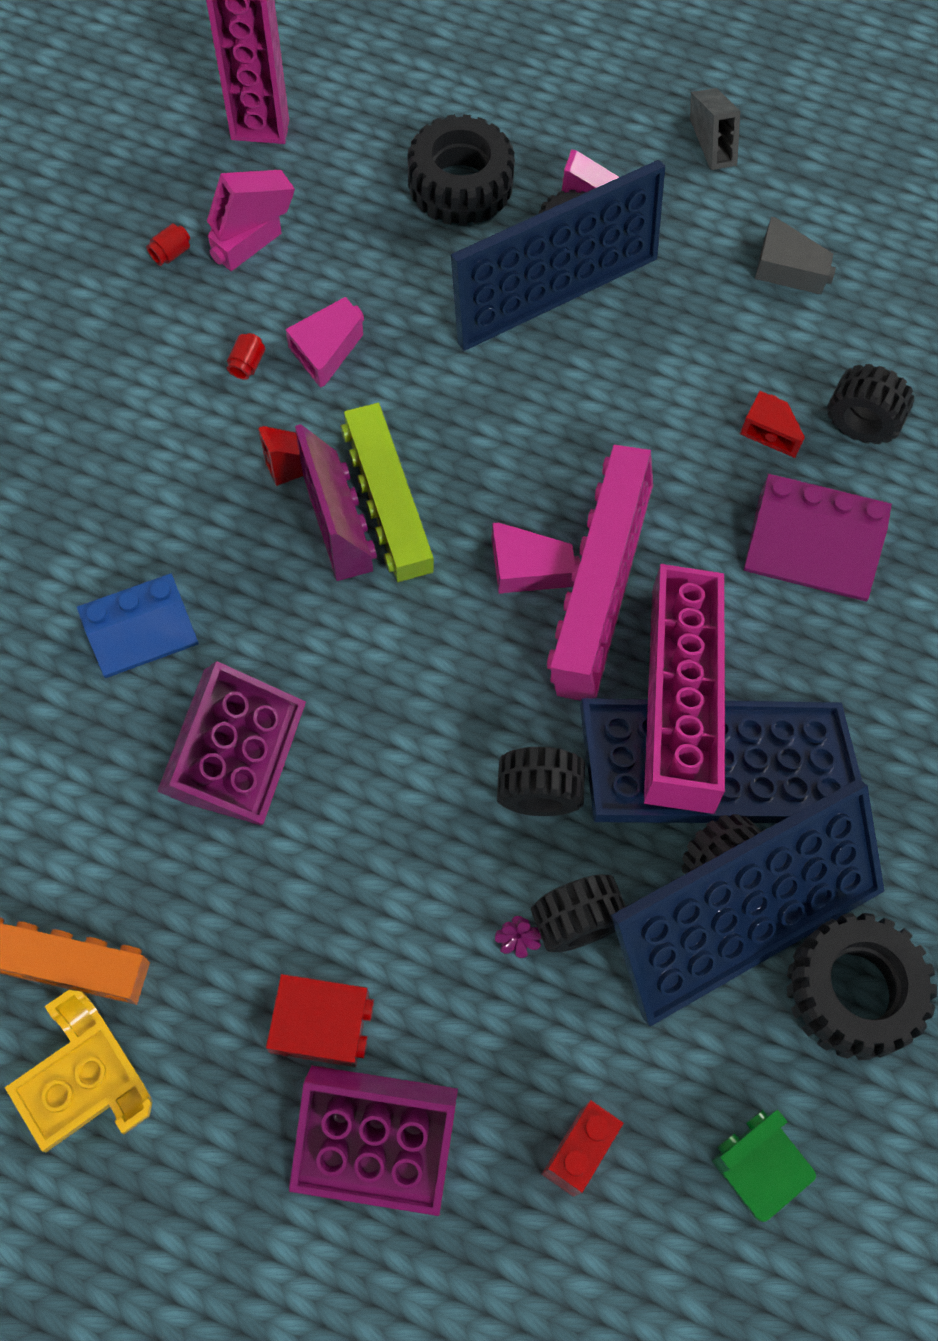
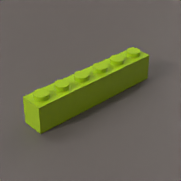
[340,402,434,582]

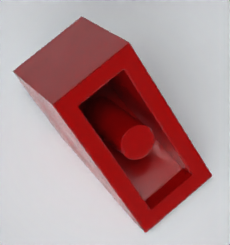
[740,391,805,458]
[258,426,303,486]

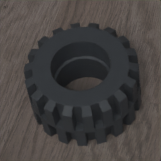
[827,364,914,444]
[497,747,585,816]
[682,814,762,874]
[531,874,626,952]

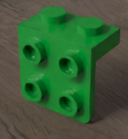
[711,1109,816,1222]

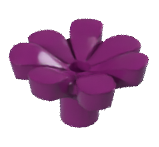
[495,916,541,958]

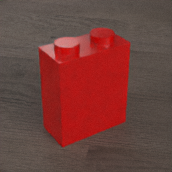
[266,974,374,1067]
[541,1100,624,1197]

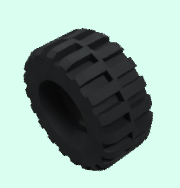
[407,114,515,226]
[786,913,937,1060]

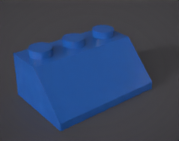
[77,573,199,678]

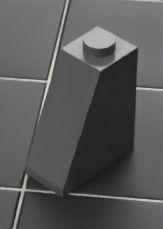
[690,88,740,170]
[755,217,836,294]

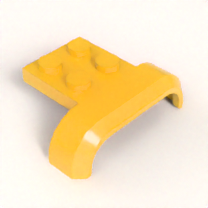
[4,990,153,1153]

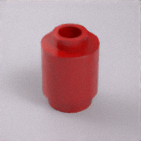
[146,223,190,266]
[227,333,266,380]

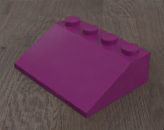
[295,424,377,581]
[743,473,892,602]
[157,661,306,825]
[289,1065,458,1216]

